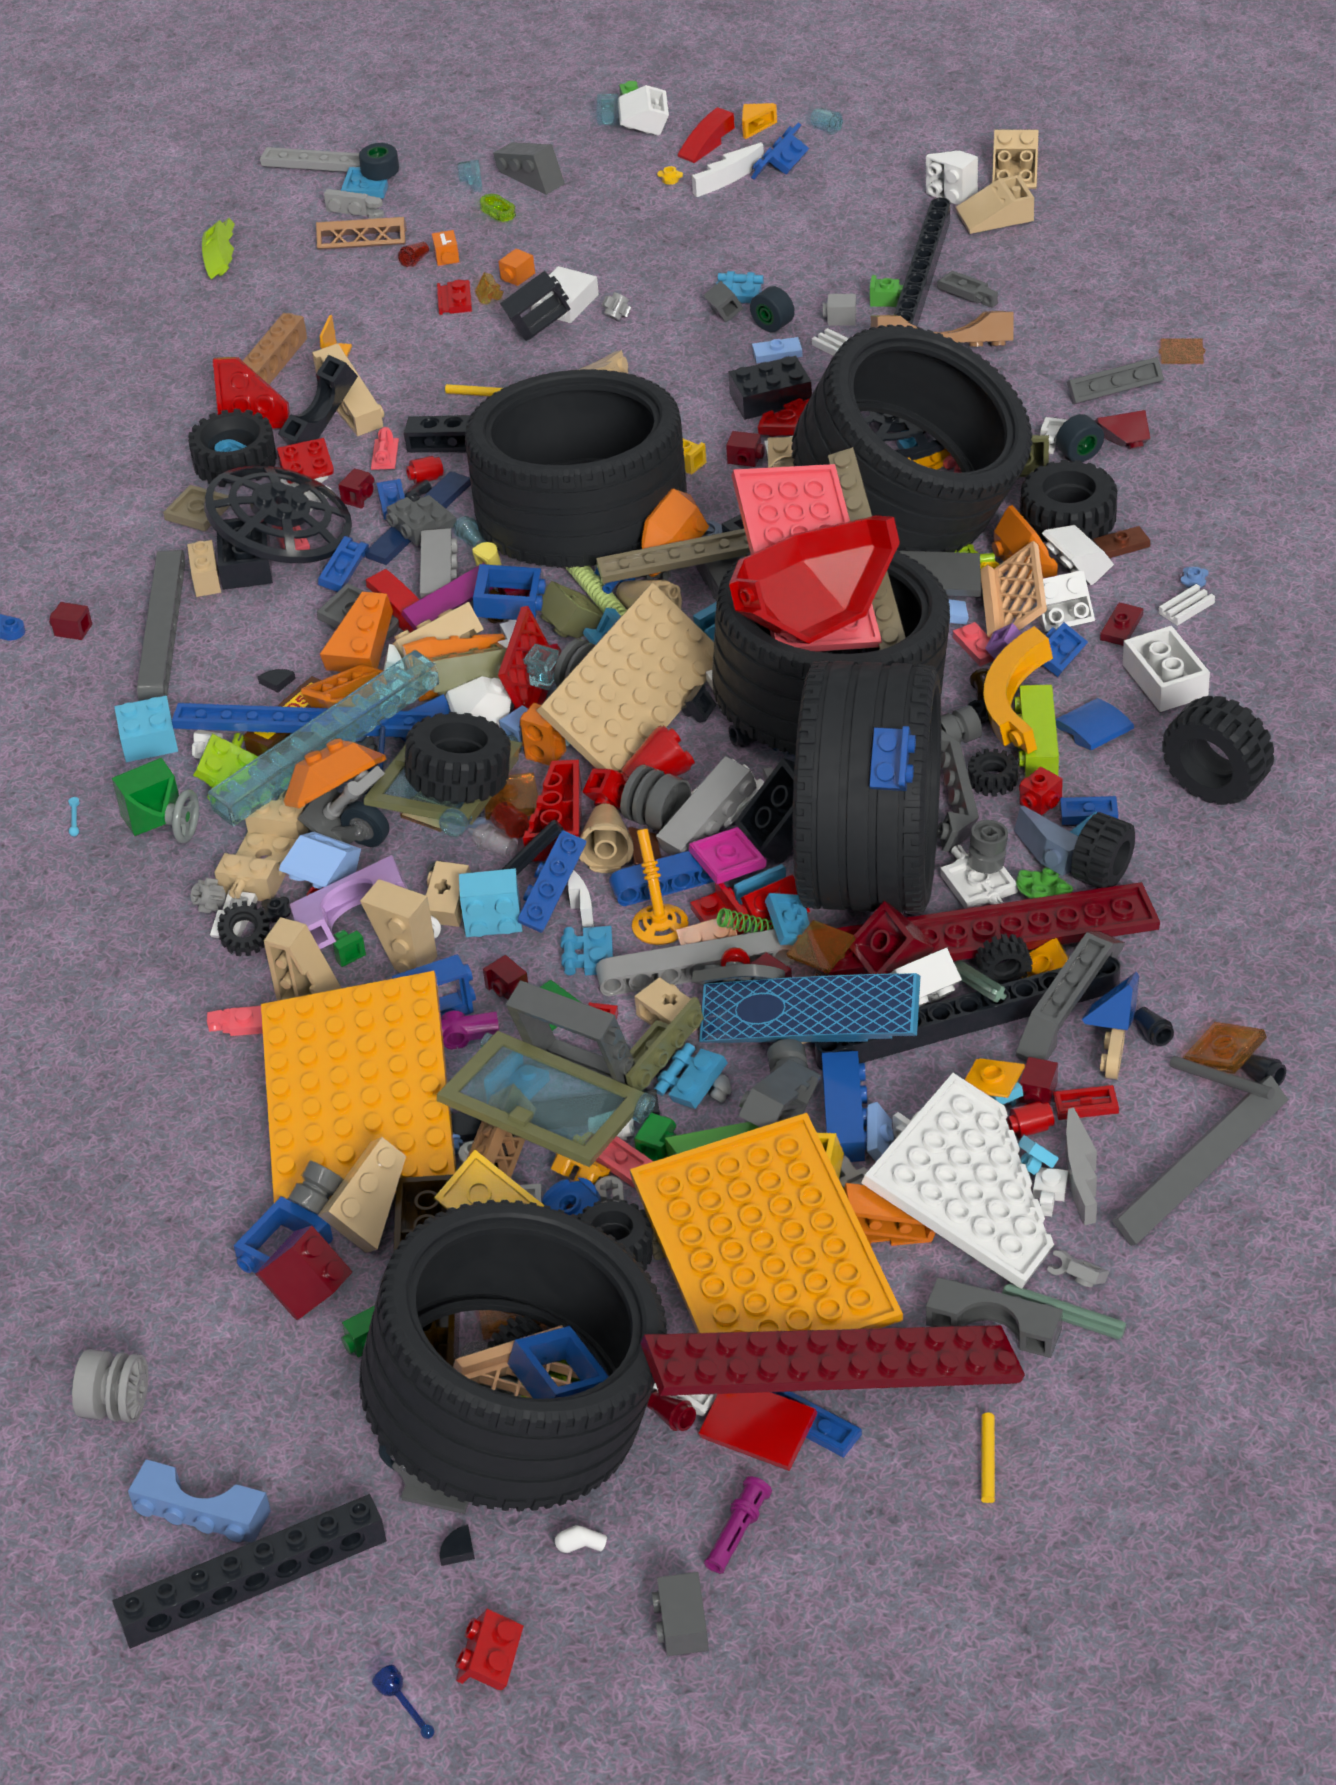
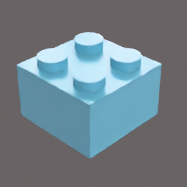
[114,696,178,762]
[459,868,522,937]

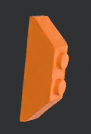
[642,489,709,577]
[992,505,1058,579]
[301,664,390,710]
[284,738,387,809]

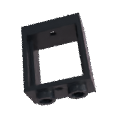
[500,271,571,341]

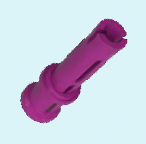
[704,1476,772,1574]

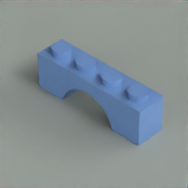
[128,1459,271,1543]

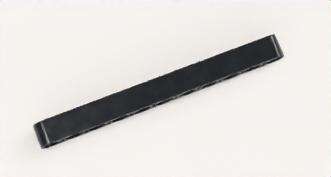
[894,197,950,327]
[815,956,1121,1070]

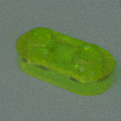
[480,194,516,222]

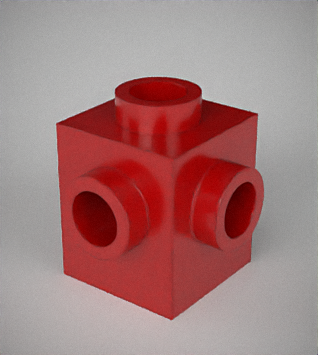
[1019,767,1063,816]
[583,769,627,809]

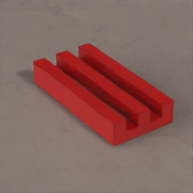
[1053,1085,1119,1120]

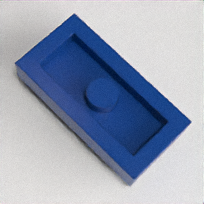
[377,479,405,519]
[1060,796,1119,825]

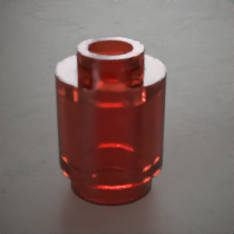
[491,802,529,838]

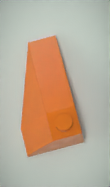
[402,634,505,702]

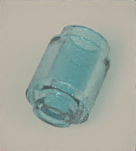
[810,108,843,133]

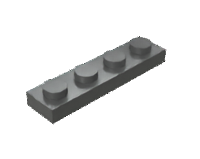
[1067,357,1164,404]

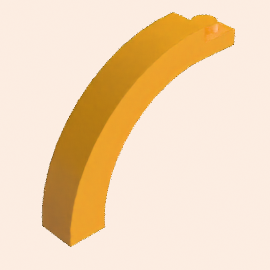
[984,626,1053,754]

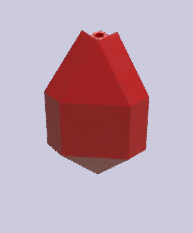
[729,515,900,644]

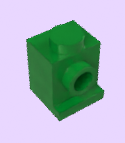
[634,1113,677,1162]
[341,1305,375,1358]

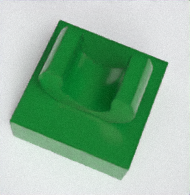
[333,929,366,967]

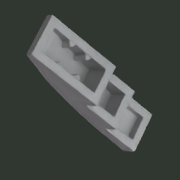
[1066,1107,1097,1226]

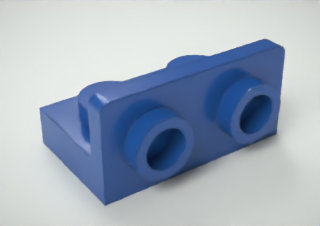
[1043,622,1088,677]
[870,726,916,791]

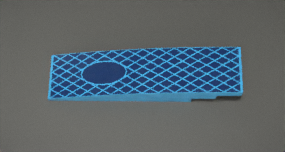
[699,973,921,1043]

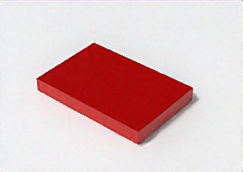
[699,1392,817,1471]

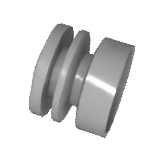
[72,1349,149,1423]

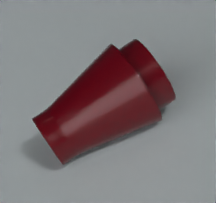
[647,1391,696,1431]

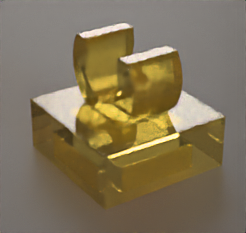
[475,272,504,305]

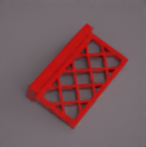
[498,606,561,711]

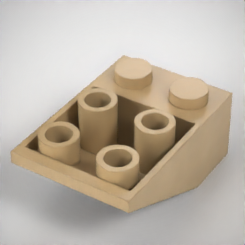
[992,130,1038,189]
[956,175,1034,234]

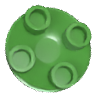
[1016,868,1073,899]

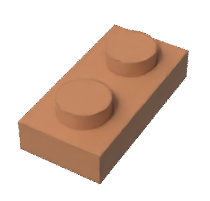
[676,915,738,945]

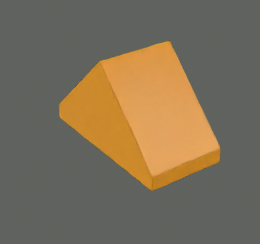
[742,103,777,139]

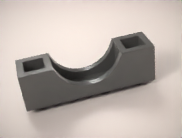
[926,1277,1063,1358]

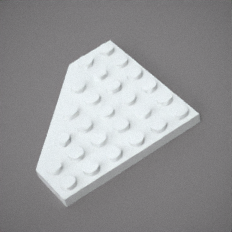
[861,1073,1054,1289]

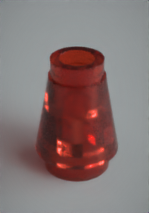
[398,241,429,267]

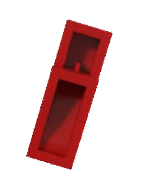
[678,107,735,163]

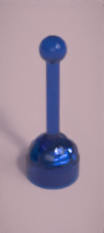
[372,1664,435,1739]

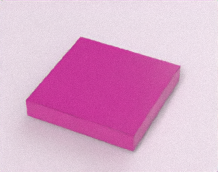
[689,827,766,884]

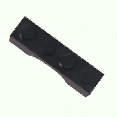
[278,355,358,445]

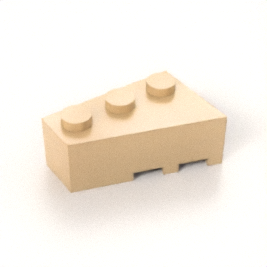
[392,602,484,673]
[264,917,341,1001]

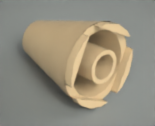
[580,804,634,873]

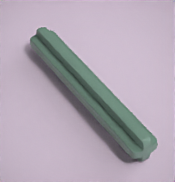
[954,960,1007,1003]
[1002,1284,1126,1339]

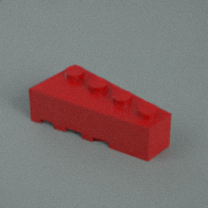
[523,759,582,862]

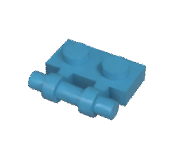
[716,271,764,303]
[561,926,613,976]
[653,1043,728,1109]

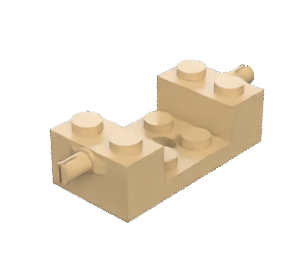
[214,789,309,901]

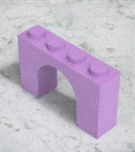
[290,855,408,949]

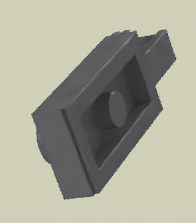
[937,270,998,308]

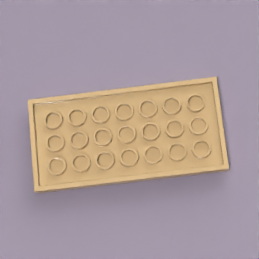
[536,583,714,772]

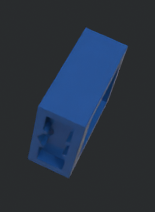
[473,564,546,620]
[392,954,476,1017]
[234,1196,333,1273]
[507,1326,609,1399]

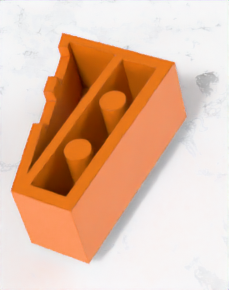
[320,592,393,672]
[843,1183,936,1246]

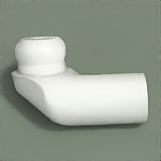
[555,1525,607,1553]

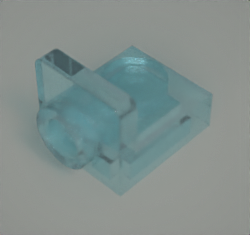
[458,160,483,192]

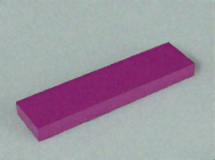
[402,563,495,630]

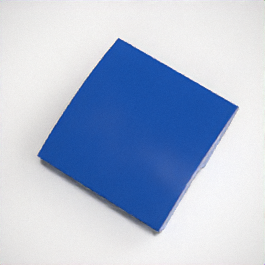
[1055,698,1134,750]

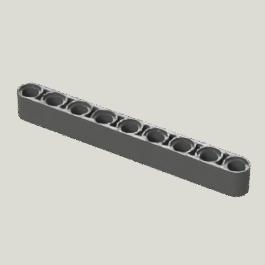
[137,550,185,701]

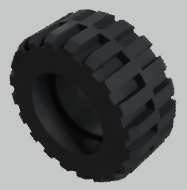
[1020,460,1118,542]
[1162,696,1274,805]
[404,712,511,804]

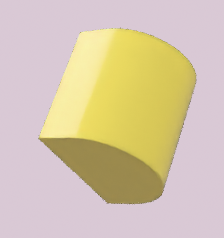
[472,542,502,566]

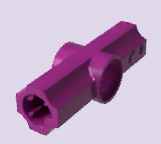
[441,1011,499,1050]

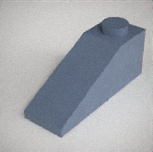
[1014,805,1078,876]

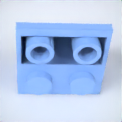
[279,832,361,889]

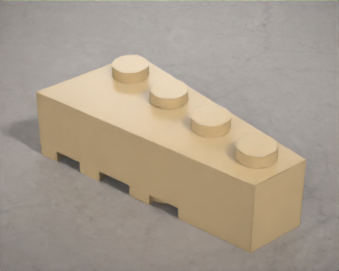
[312,343,384,436]

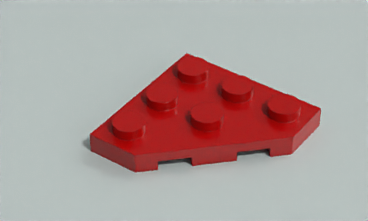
[213,357,290,428]
[757,398,810,437]

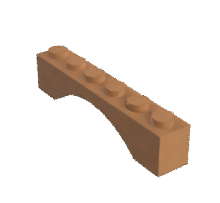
[871,311,1014,346]

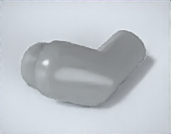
[711,1073,732,1103]

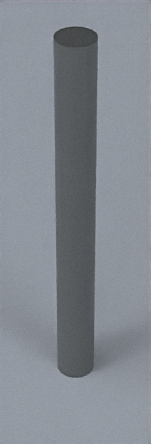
[1170,1056,1275,1100]

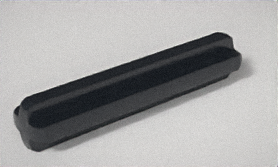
[501,820,564,875]

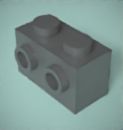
[652,1572,709,1656]

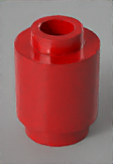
[406,456,444,484]
[1006,1101,1055,1138]

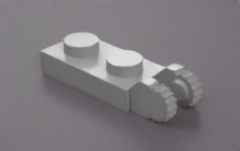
[324,189,384,219]

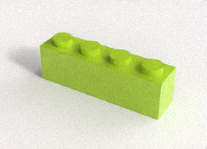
[1014,685,1059,777]

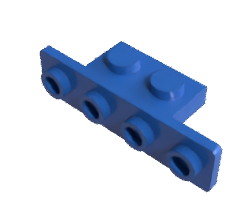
[751,122,809,180]
[517,830,586,933]

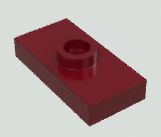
[1100,602,1144,646]

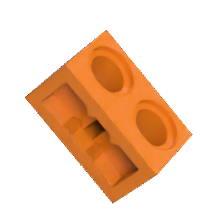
[520,703,567,766]

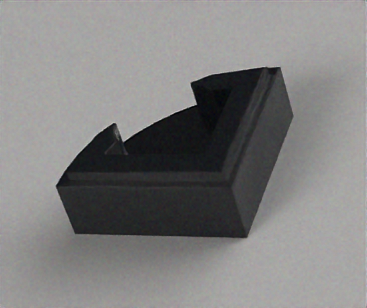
[258,669,296,693]
[440,1524,475,1566]

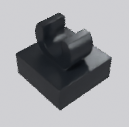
[681,684,717,723]

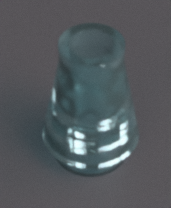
[454,516,486,548]

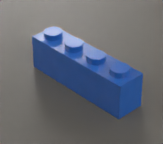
[822,1051,867,1162]

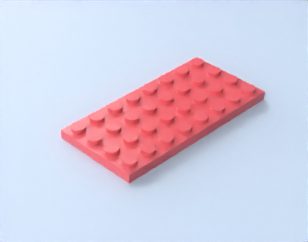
[731,464,882,652]

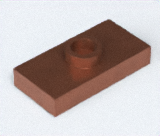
[1093,526,1151,559]

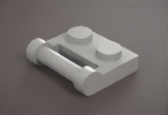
[323,765,385,820]

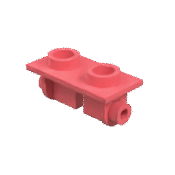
[371,427,399,470]

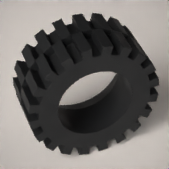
[188,409,277,487]

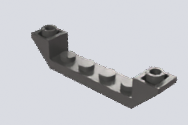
[937,729,979,852]
[1016,931,1125,1060]

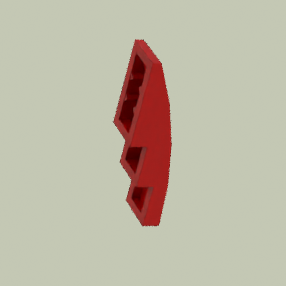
[366,569,420,633]

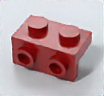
[455,1609,524,1690]

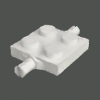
[941,845,1018,909]

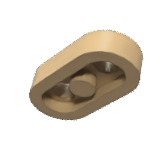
[1100,1028,1125,1080]

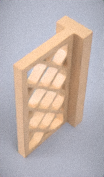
[980,541,1047,638]
[453,1325,579,1398]

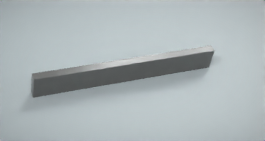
[1112,1075,1289,1246]

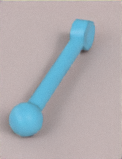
[68,797,80,837]

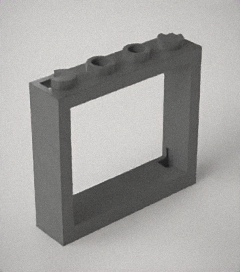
[506,980,635,1085]

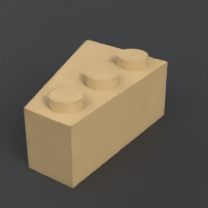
[360,879,437,973]
[318,1137,406,1253]

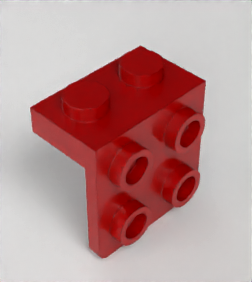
[277,438,334,484]

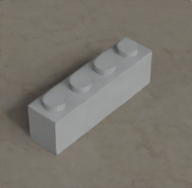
[420,528,458,599]
[656,756,757,855]

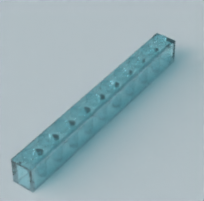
[208,650,440,827]

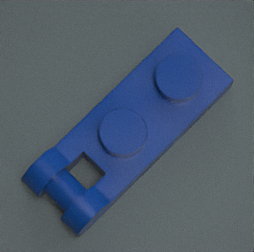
[318,536,369,592]

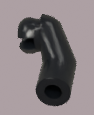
[405,480,432,502]

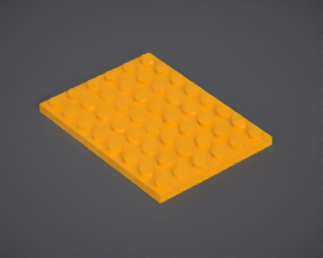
[261,971,457,1203]
[630,1113,903,1333]

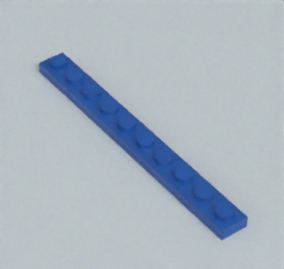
[172,703,438,737]

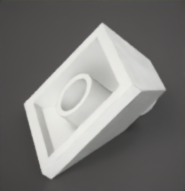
[445,676,511,726]

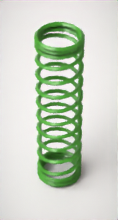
[717,908,774,933]

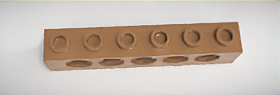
[243,313,307,385]

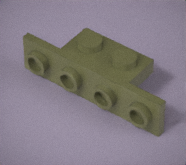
[625,996,704,1091]

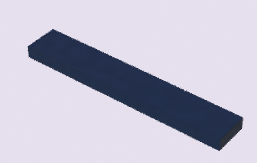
[365,471,471,565]

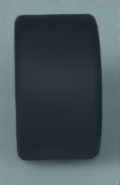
[359,143,399,181]
[750,286,795,332]
[1056,414,1104,462]

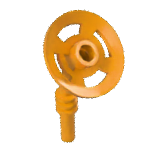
[632,829,689,945]

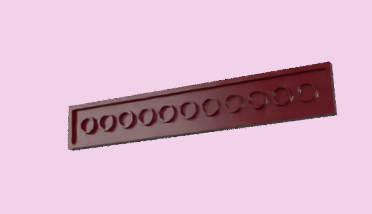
[808,882,1160,976]
[640,1325,1025,1396]

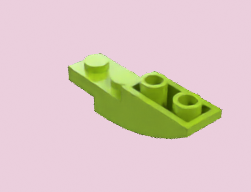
[202,218,235,279]

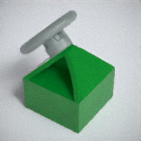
[112,757,199,843]

